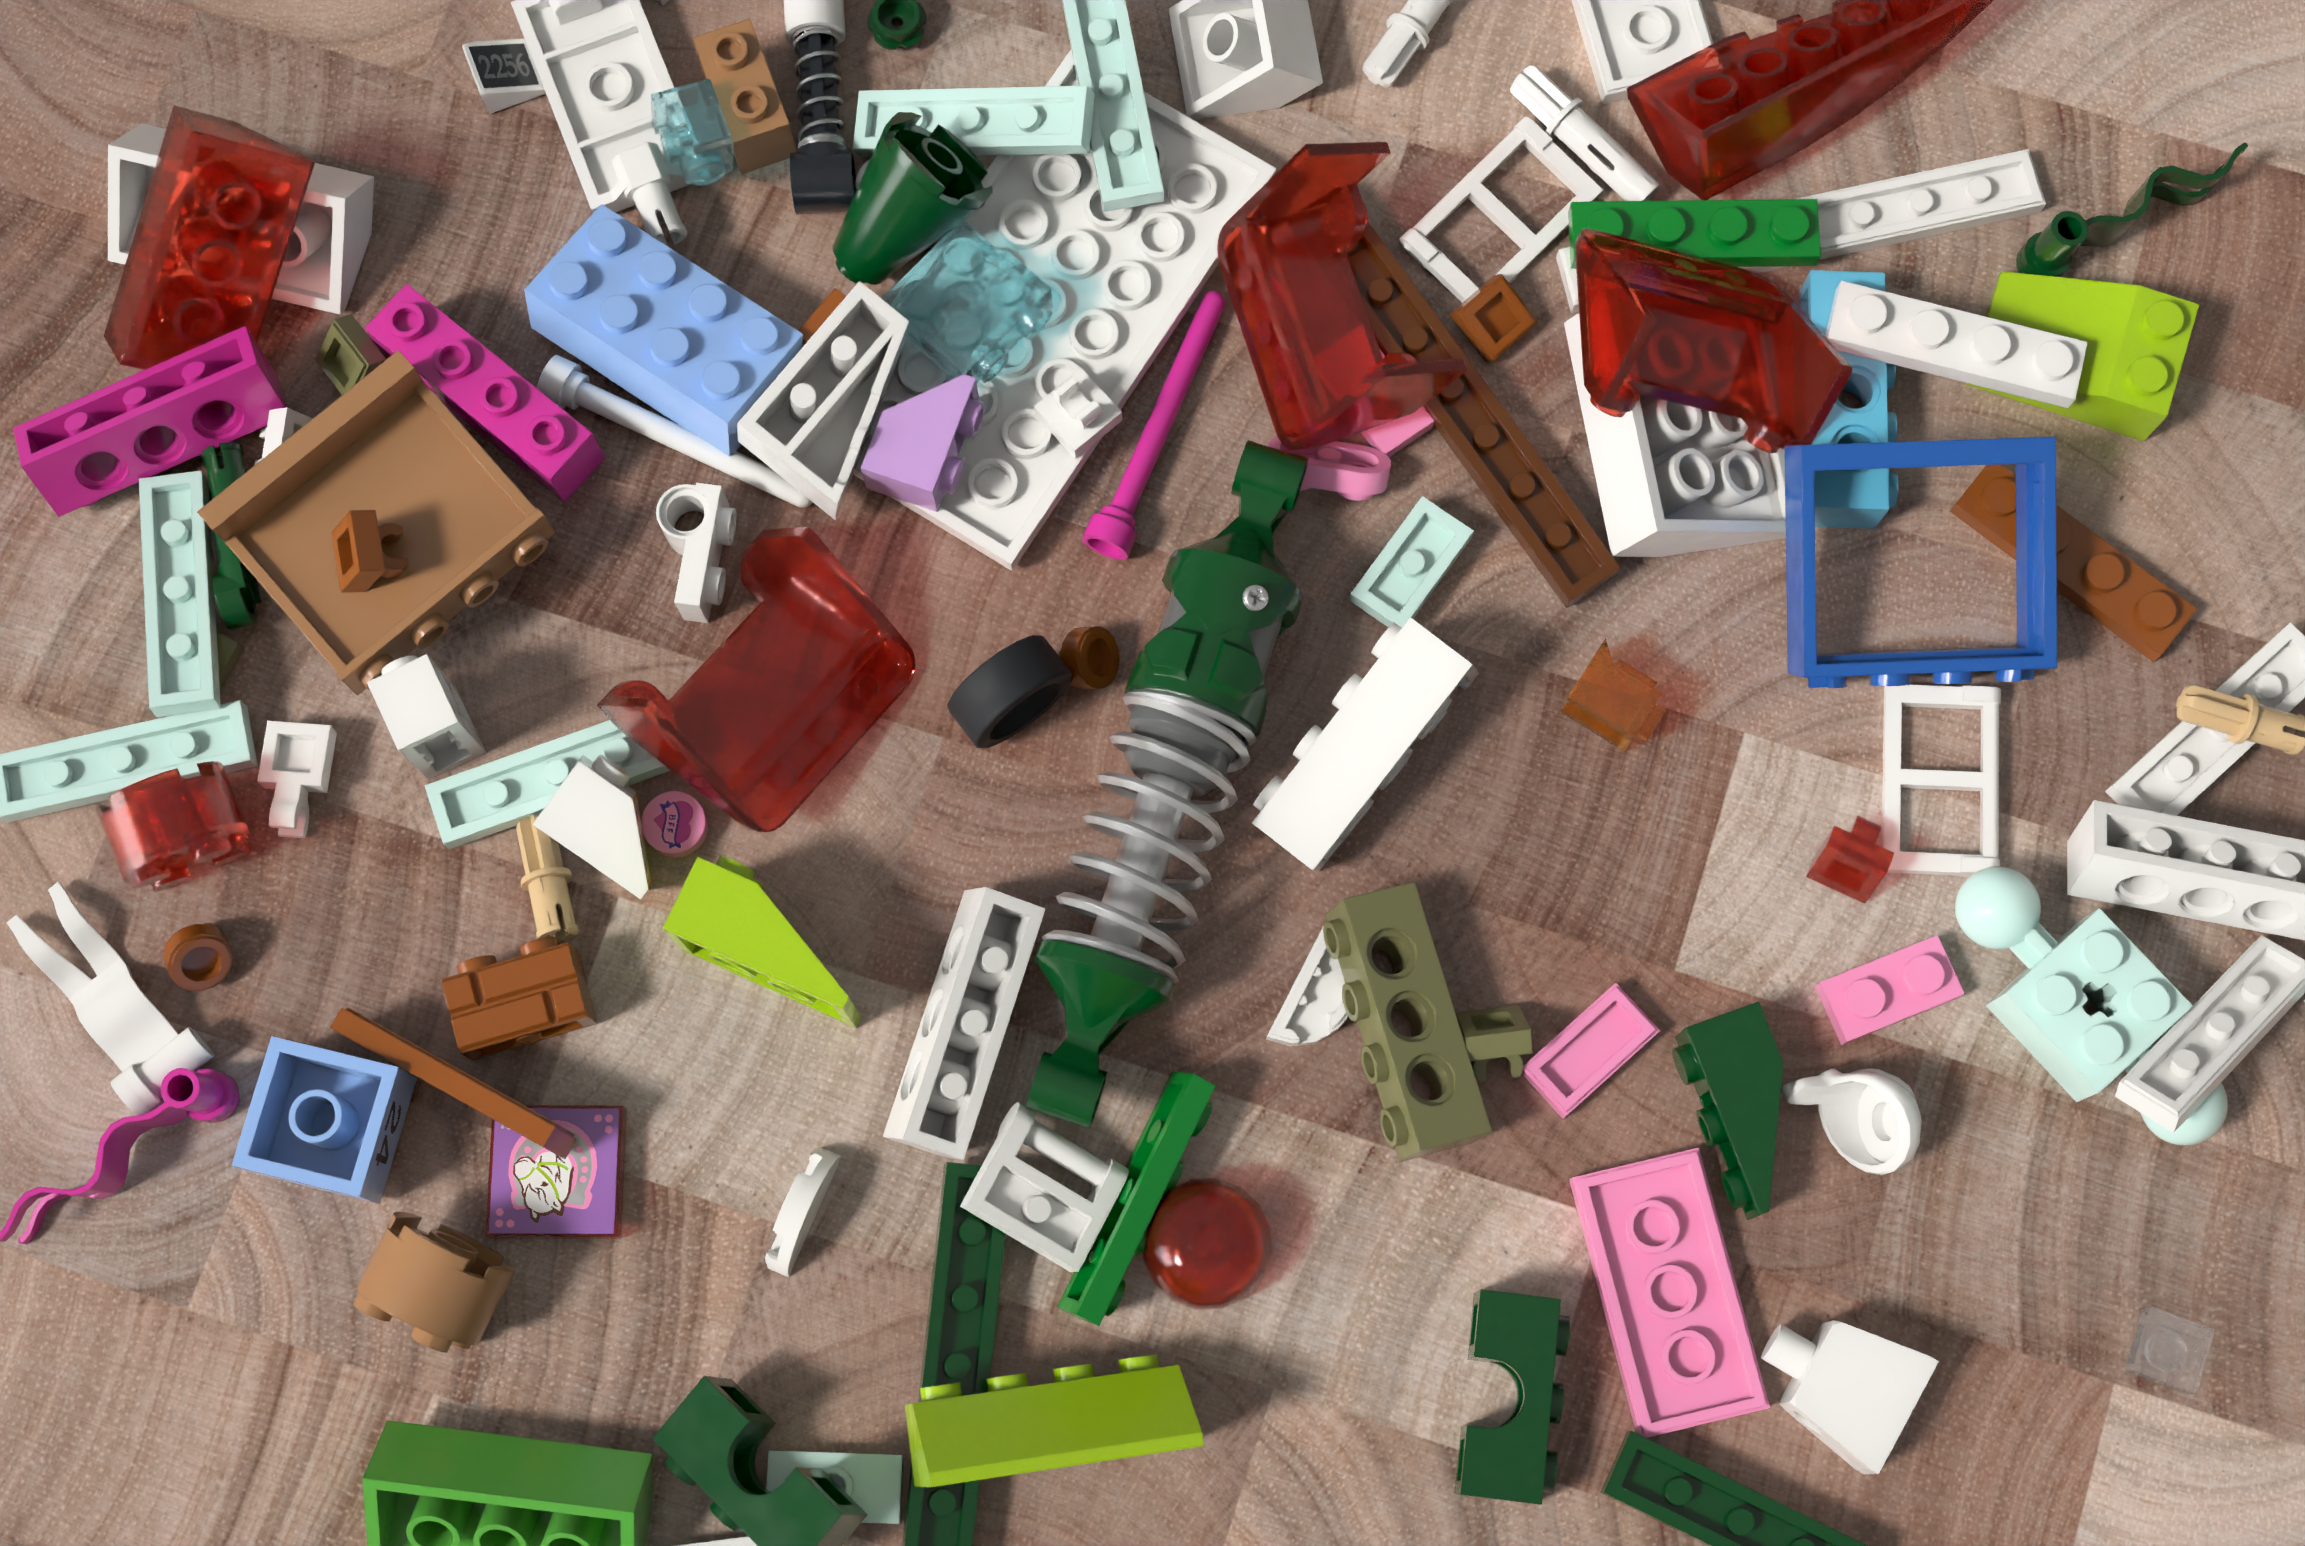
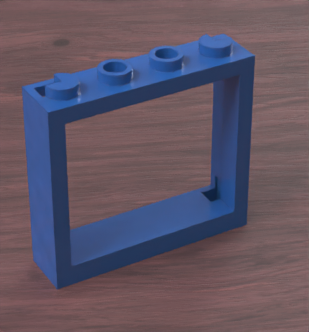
[1784,437,2057,688]

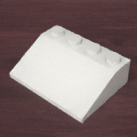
[1564,293,1786,557]

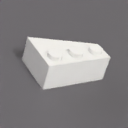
[737,281,909,520]

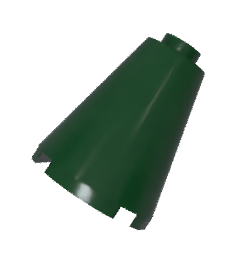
[832,112,993,285]

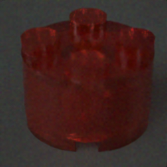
[96,761,251,892]

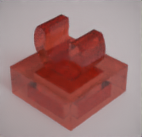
[1806,816,1894,904]

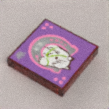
[486,1105,627,1239]

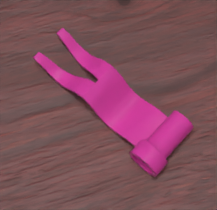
[0,1068,239,1244]

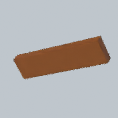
[330,1007,577,1159]

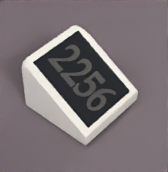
[462,38,546,114]

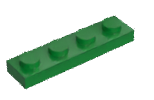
[1568,199,1821,269]
[1057,1071,1216,1326]

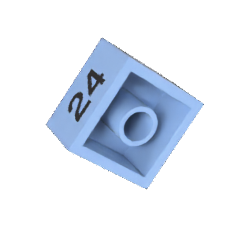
[232,1036,417,1204]

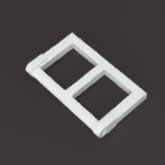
[1399,117,1603,303]
[1881,685,2001,877]

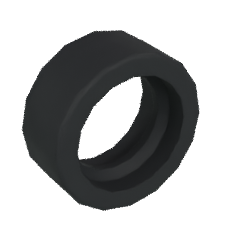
[947,635,1072,748]

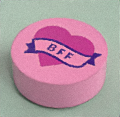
[641,791,708,858]

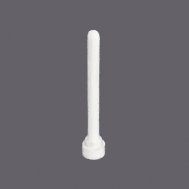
[537,355,813,508]

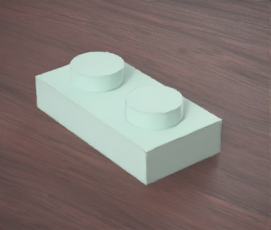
[1349,496,1474,628]

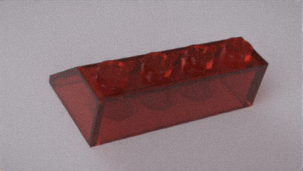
[104,105,315,370]

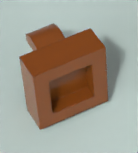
[331,510,409,593]

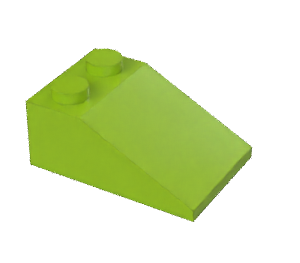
[1965,271,2200,441]
[663,856,862,1028]

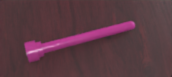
[1082,291,1226,560]

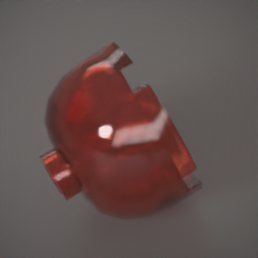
[1142,1178,1272,1311]

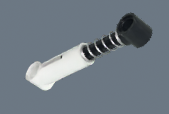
[784,0,857,215]

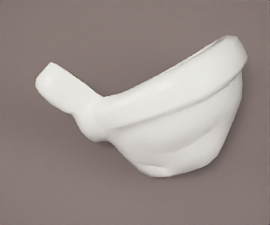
[1782,1068,1922,1175]

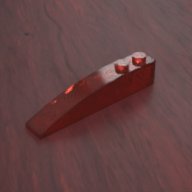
[1627,0,1994,200]

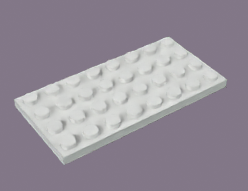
[854,49,1276,571]

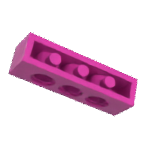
[364,283,605,503]
[13,326,287,517]

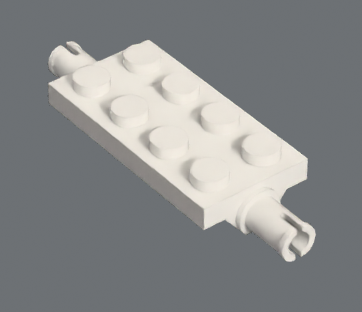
[511,0,709,246]

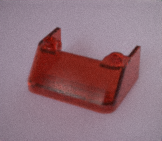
[1217,142,1467,450]

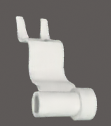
[6,882,214,1116]

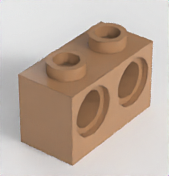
[692,18,796,174]

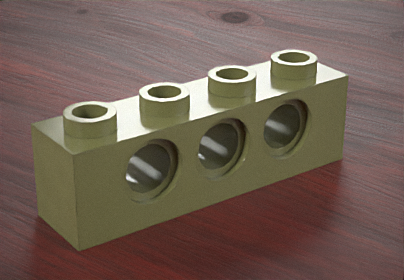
[1323,882,1492,1162]

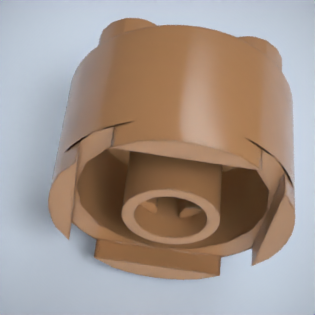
[353,1212,516,1353]

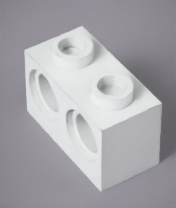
[367,654,486,780]

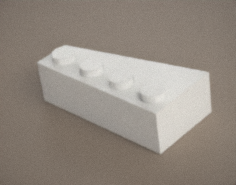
[1252,617,1479,871]

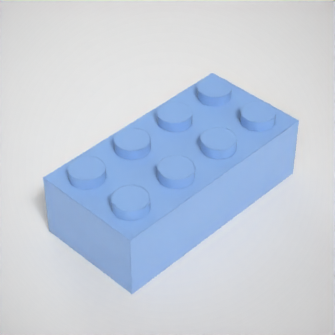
[524,204,803,457]

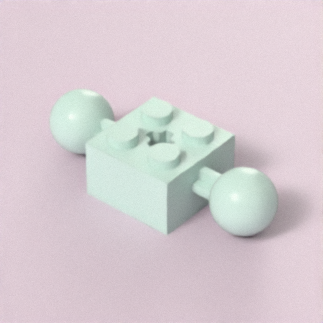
[1955,866,2228,1146]

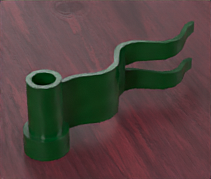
[2016,143,2248,277]

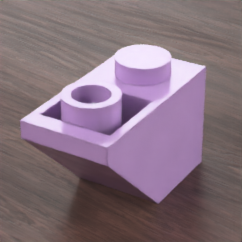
[860,374,985,512]

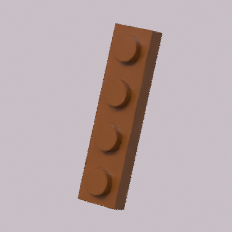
[1950,464,2197,662]

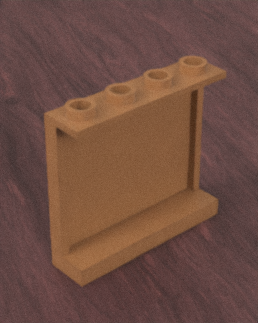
[197,350,555,696]

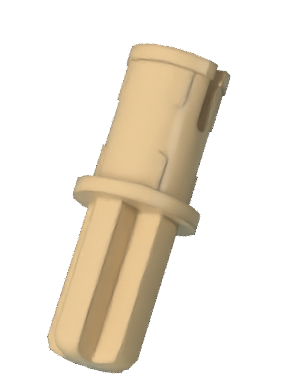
[2175,684,2305,756]
[516,814,579,943]

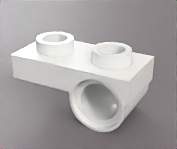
[656,482,737,623]

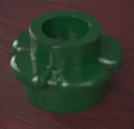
[868,0,927,50]

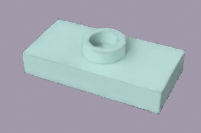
[766,1451,904,1524]

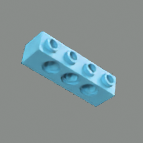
[1798,270,1898,529]

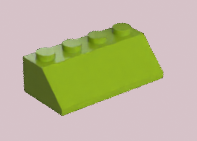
[905,1354,1204,1487]

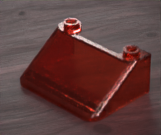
[1575,228,1852,453]
[597,527,916,832]

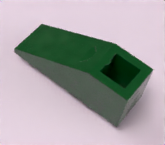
[1672,1002,1784,1220]

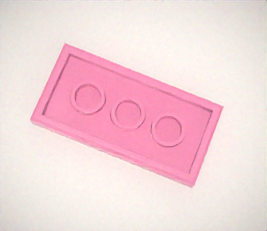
[1569,1148,1770,1438]

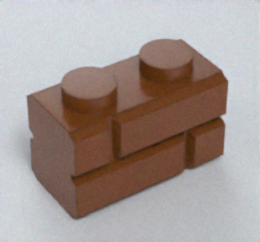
[441,937,597,1061]

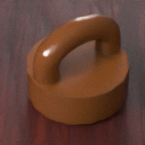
[1058,626,1120,690]
[163,923,234,991]

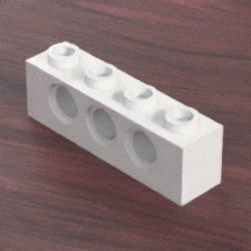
[2067,800,2305,940]
[883,887,1045,1160]

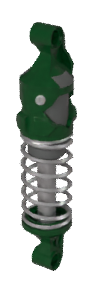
[1026,440,1309,1128]

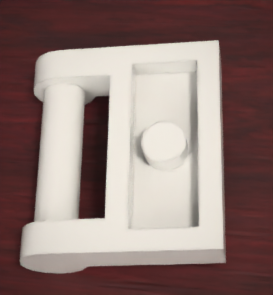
[960,1102,1129,1272]

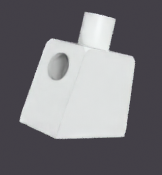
[1761,1320,1939,1475]

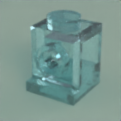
[651,79,734,186]

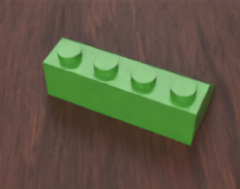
[362,1420,653,1546]

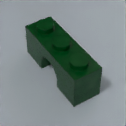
[1454,1289,1570,1505]
[652,1376,868,1546]

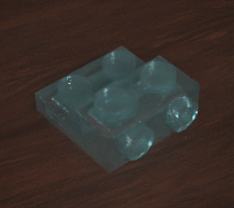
[881,221,1053,383]

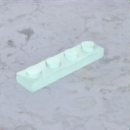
[1062,0,1164,212]
[853,86,1095,157]
[139,470,221,717]
[0,700,258,823]
[424,700,691,849]

